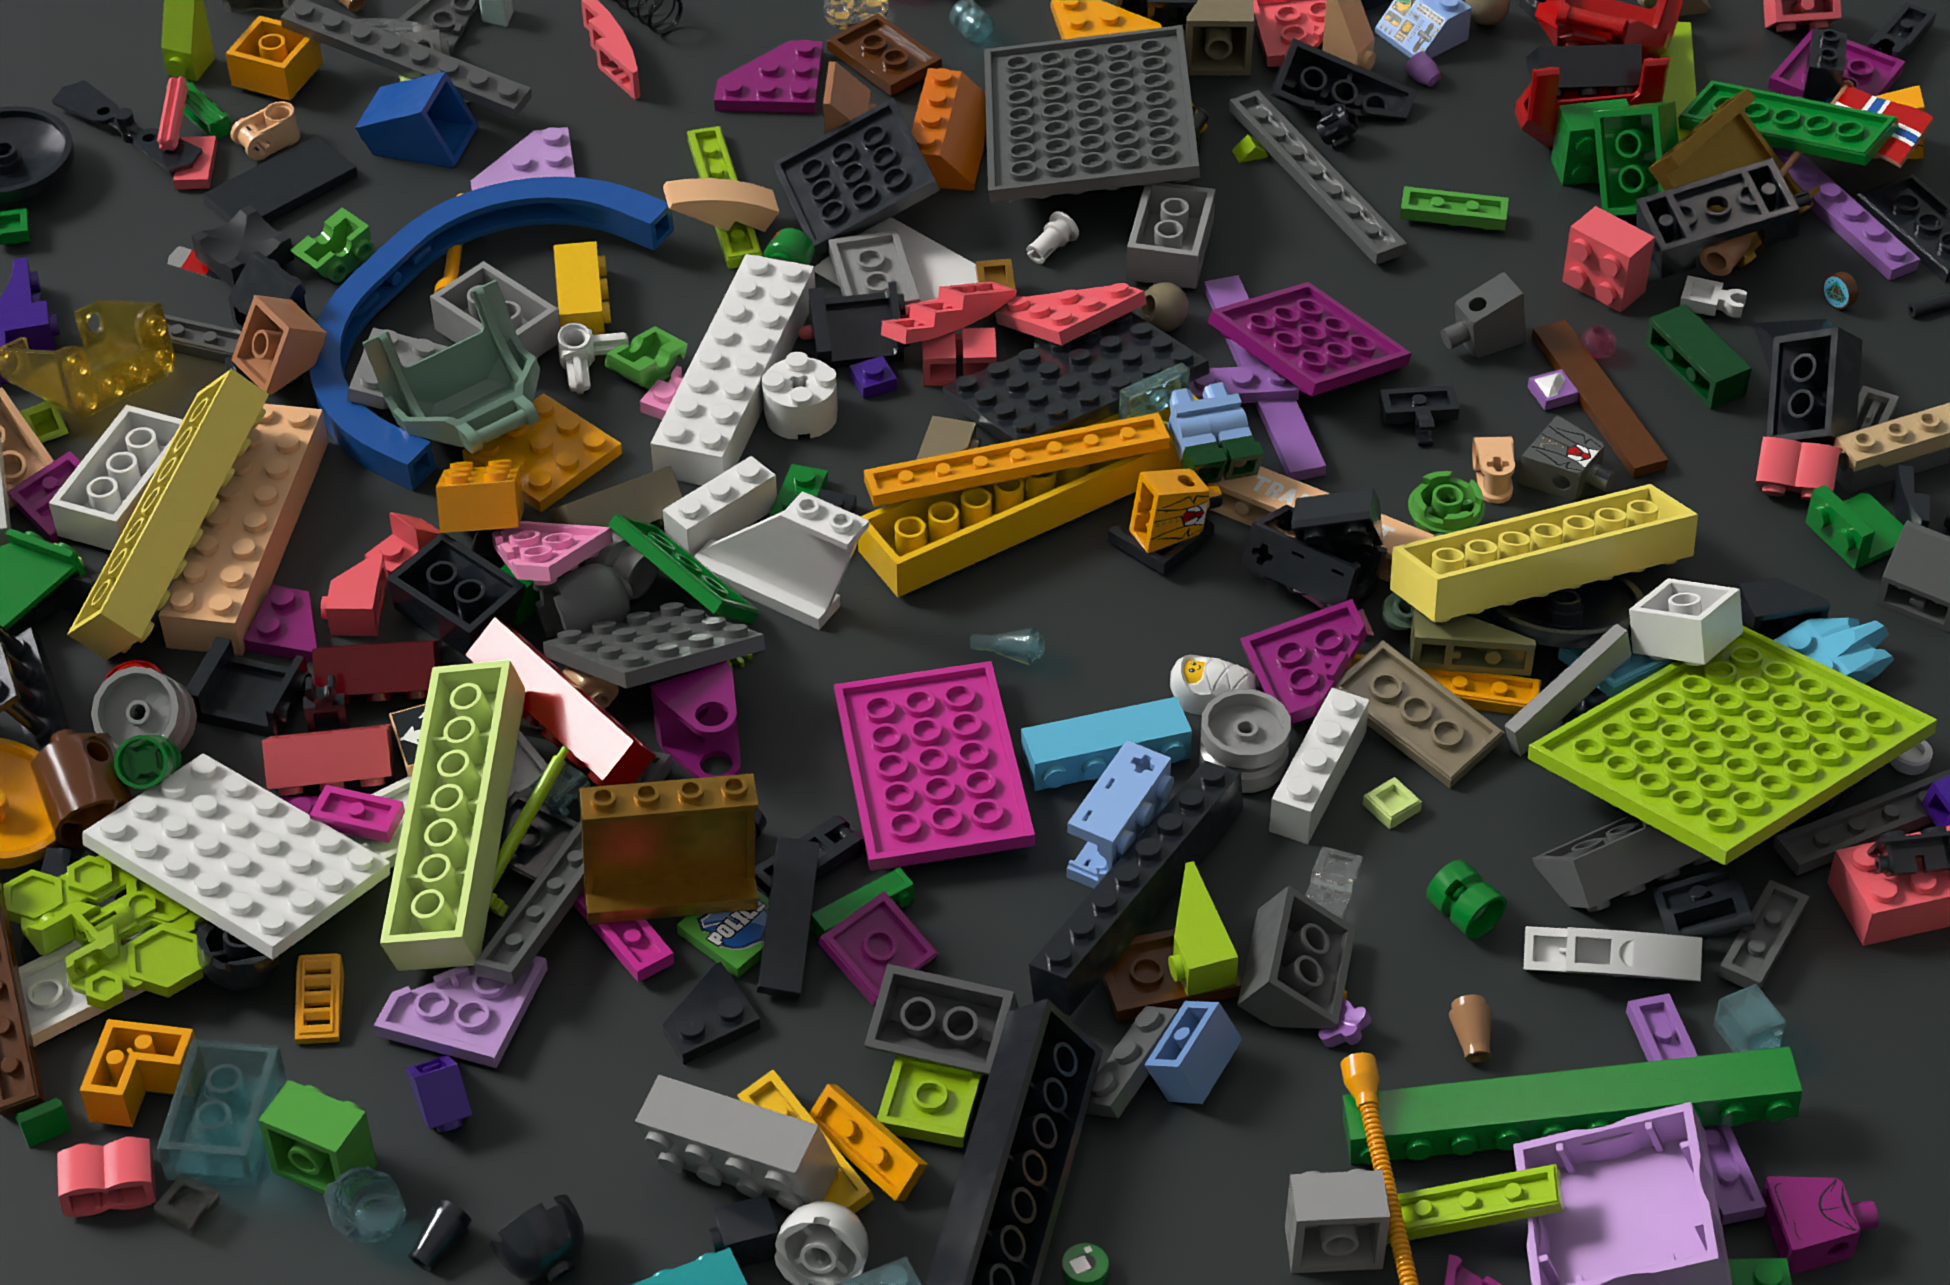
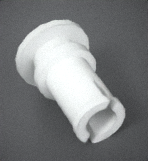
[1026,211,1079,264]

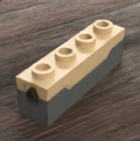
[1834,403,1950,494]

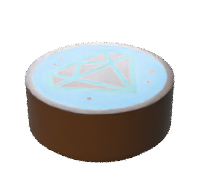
[1823,271,1859,309]

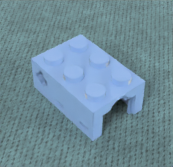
[1066,740,1174,889]

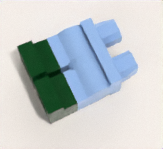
[1167,382,1264,484]

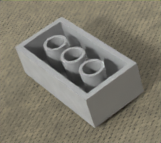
[635,1075,840,1211]

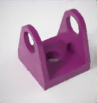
[651,661,741,778]

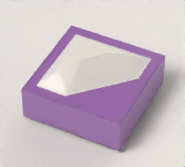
[1527,369,1579,411]

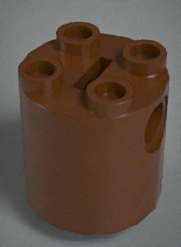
[31,729,133,849]

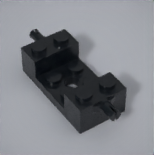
[1636,158,1812,278]

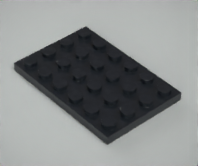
[942,311,1210,443]

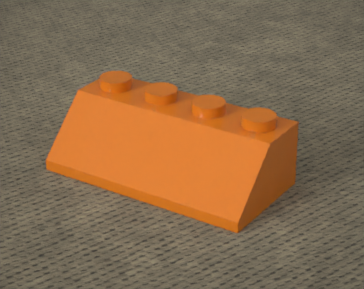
[911,68,987,191]

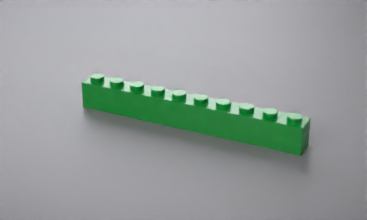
[1343,1046,1802,1165]

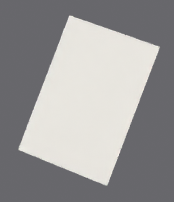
[814,217,977,302]

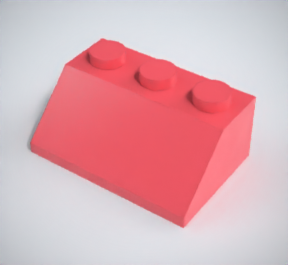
[262,724,394,796]

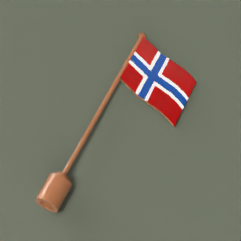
[1700,80,1934,276]

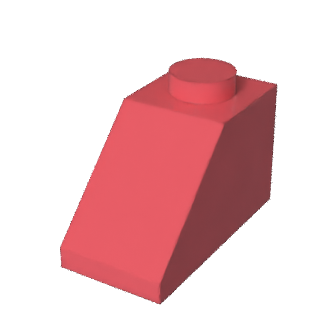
[321,553,388,636]

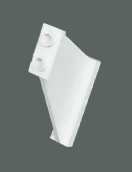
[694,491,869,630]

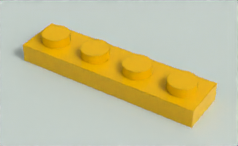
[737,1070,874,1214]

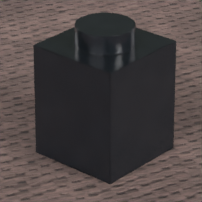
[708,1195,779,1268]

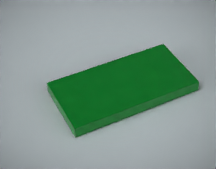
[608,514,760,624]

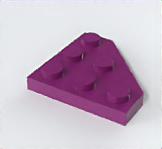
[714,39,823,113]
[1240,599,1367,725]

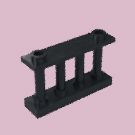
[0,625,69,752]

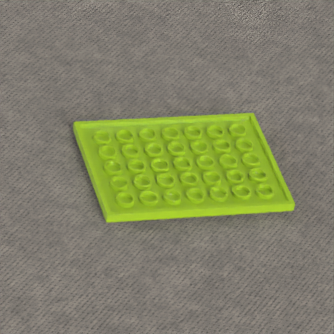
[1528,626,1937,865]

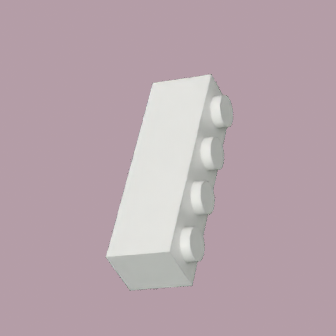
[1269,688,1370,845]

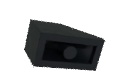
[1738,578,1830,640]

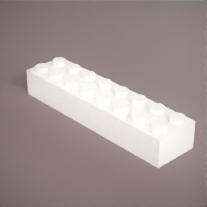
[650,254,815,486]

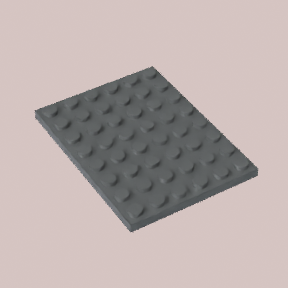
[984,25,1200,203]

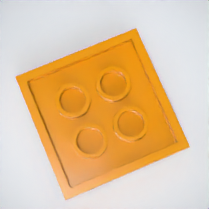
[462,393,622,512]

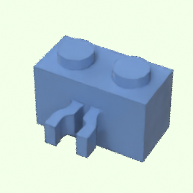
[1144,1001,1242,1104]

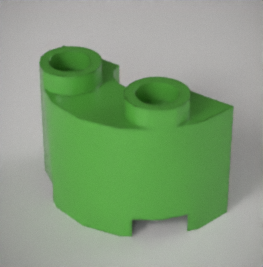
[290,207,374,283]
[605,326,688,390]

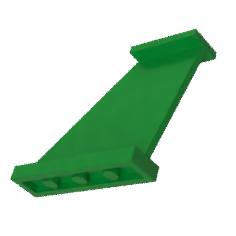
[0,528,86,630]

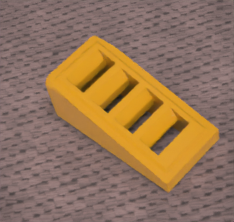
[295,953,345,1045]

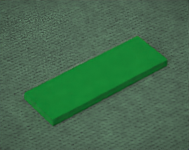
[1678,80,1899,166]

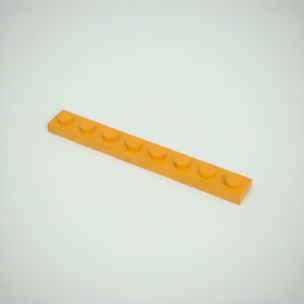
[864,412,1170,507]

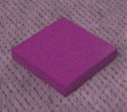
[818,891,939,1006]

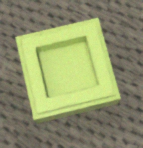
[1363,777,1422,830]

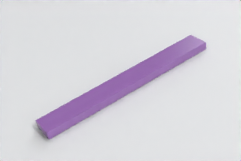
[1204,275,1326,481]

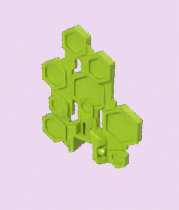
[3,855,206,1010]

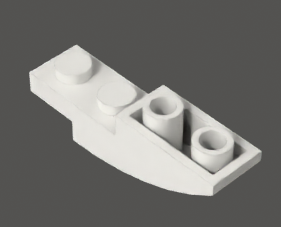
[1523,926,1703,982]

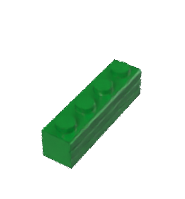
[165,80,231,140]
[811,867,914,939]

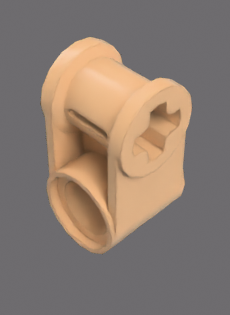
[231,101,300,161]
[1472,436,1515,504]

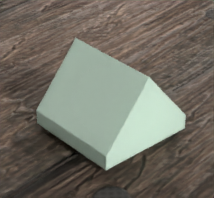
[479,0,513,27]

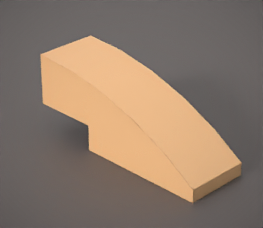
[663,178,779,232]

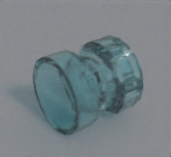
[949,0,994,44]

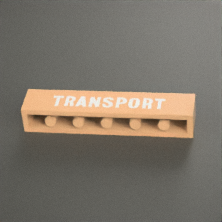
[1208,461,1434,582]

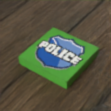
[677,891,769,978]

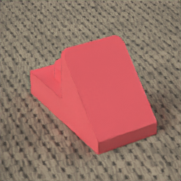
[365,512,440,577]

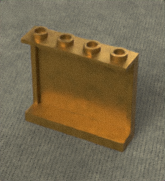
[1648,88,1821,268]
[580,773,758,925]

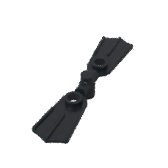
[52,80,203,174]

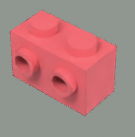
[1763,0,1842,33]

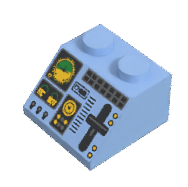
[1375,0,1472,58]

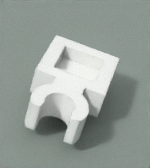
[1680,276,1747,318]

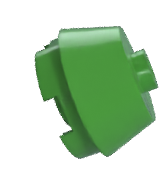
[1408,471,1485,535]

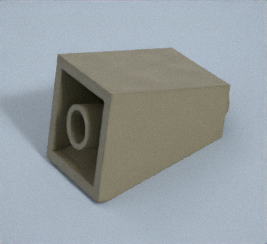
[1185,0,1254,76]

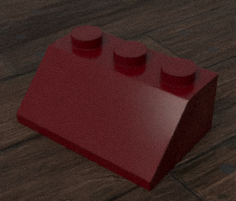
[312,640,442,703]

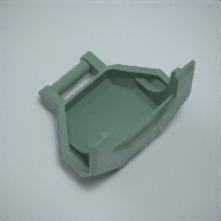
[362,279,540,454]

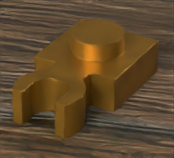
[975,259,1016,320]

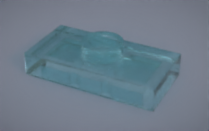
[1119,363,1190,420]

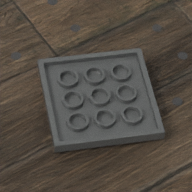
[543,602,765,689]

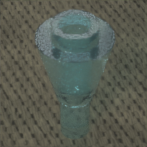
[970,627,1045,667]

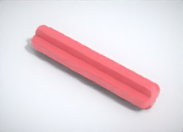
[157,76,188,151]

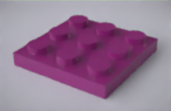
[1768,27,1906,98]

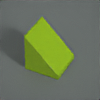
[1231,134,1269,163]

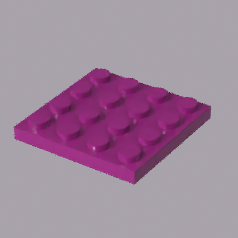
[1208,282,1412,396]

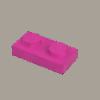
[309,785,405,843]

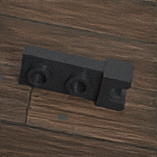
[1867,2,1936,61]

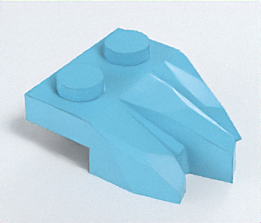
[1774,618,1894,684]

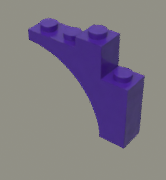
[0,257,61,384]

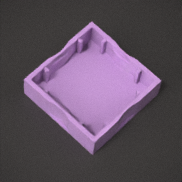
[1513,1102,1733,1285]

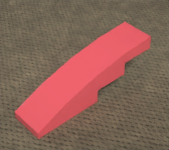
[581,0,641,100]
[881,281,1017,344]

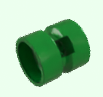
[114,735,181,789]
[1426,859,1507,940]

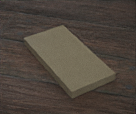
[1335,640,1505,789]

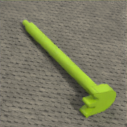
[488,746,569,918]

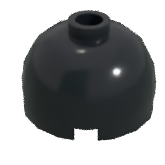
[197,920,284,991]
[489,1195,585,1283]

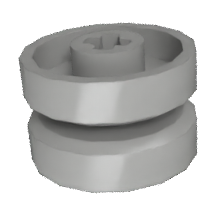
[91,666,197,752]
[1199,689,1291,793]

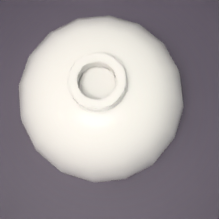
[774,1201,869,1285]

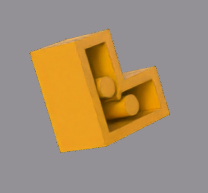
[79,1019,202,1127]

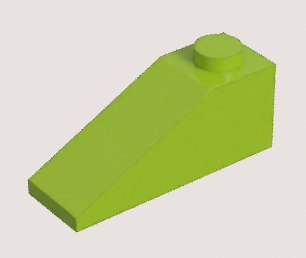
[161,0,215,81]
[1168,861,1238,997]

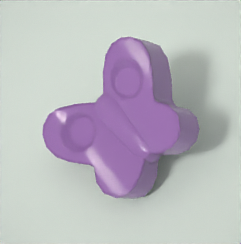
[1318,1000,1371,1047]

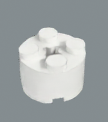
[762,352,838,439]

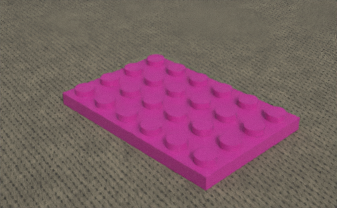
[834,661,1035,871]

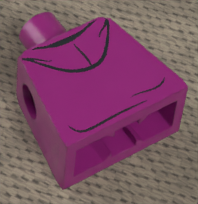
[1762,1176,1879,1275]

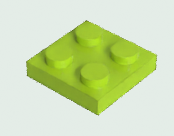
[877,1055,984,1148]

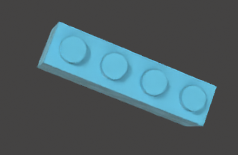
[1021,696,1192,791]

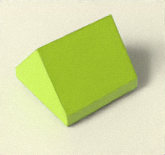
[19,398,68,443]

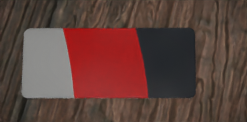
[167,246,221,280]

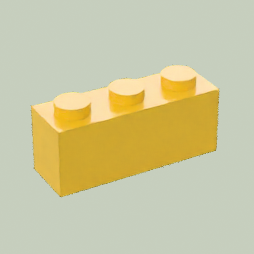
[554,241,611,335]

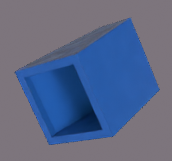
[355,71,479,168]

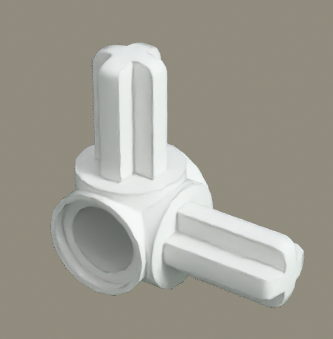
[558,323,629,394]

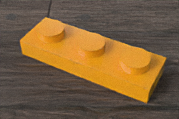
[809,1084,928,1201]

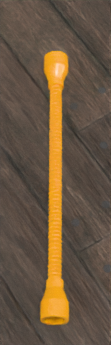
[1340,1052,1419,1285]

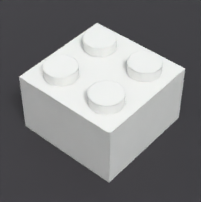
[1629,578,1743,666]

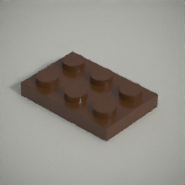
[827,13,942,96]
[1102,929,1242,1022]

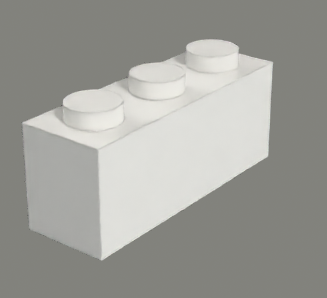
[663,456,777,556]

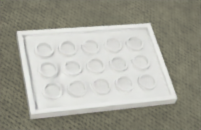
[83,753,390,960]

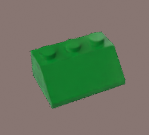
[1593,101,1679,215]

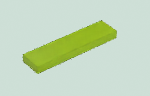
[1386,1164,1564,1245]

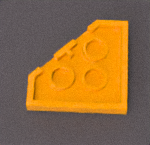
[1051,0,1162,40]

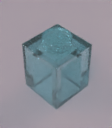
[1713,984,1786,1052]

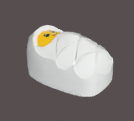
[1170,655,1256,716]

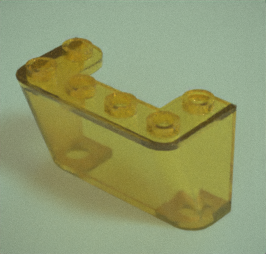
[0,299,175,418]

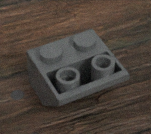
[1875,520,1950,633]

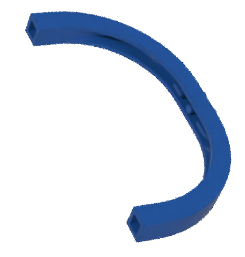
[309,177,674,491]

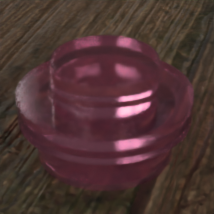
[1580,325,1616,358]

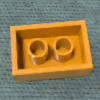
[436,459,524,533]

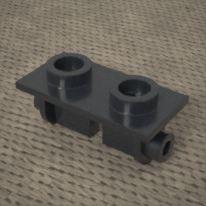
[1867,826,1950,877]

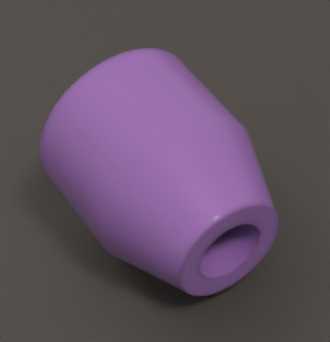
[1405,51,1441,87]

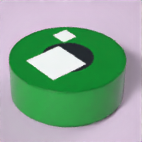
[1062,1243,1109,1285]

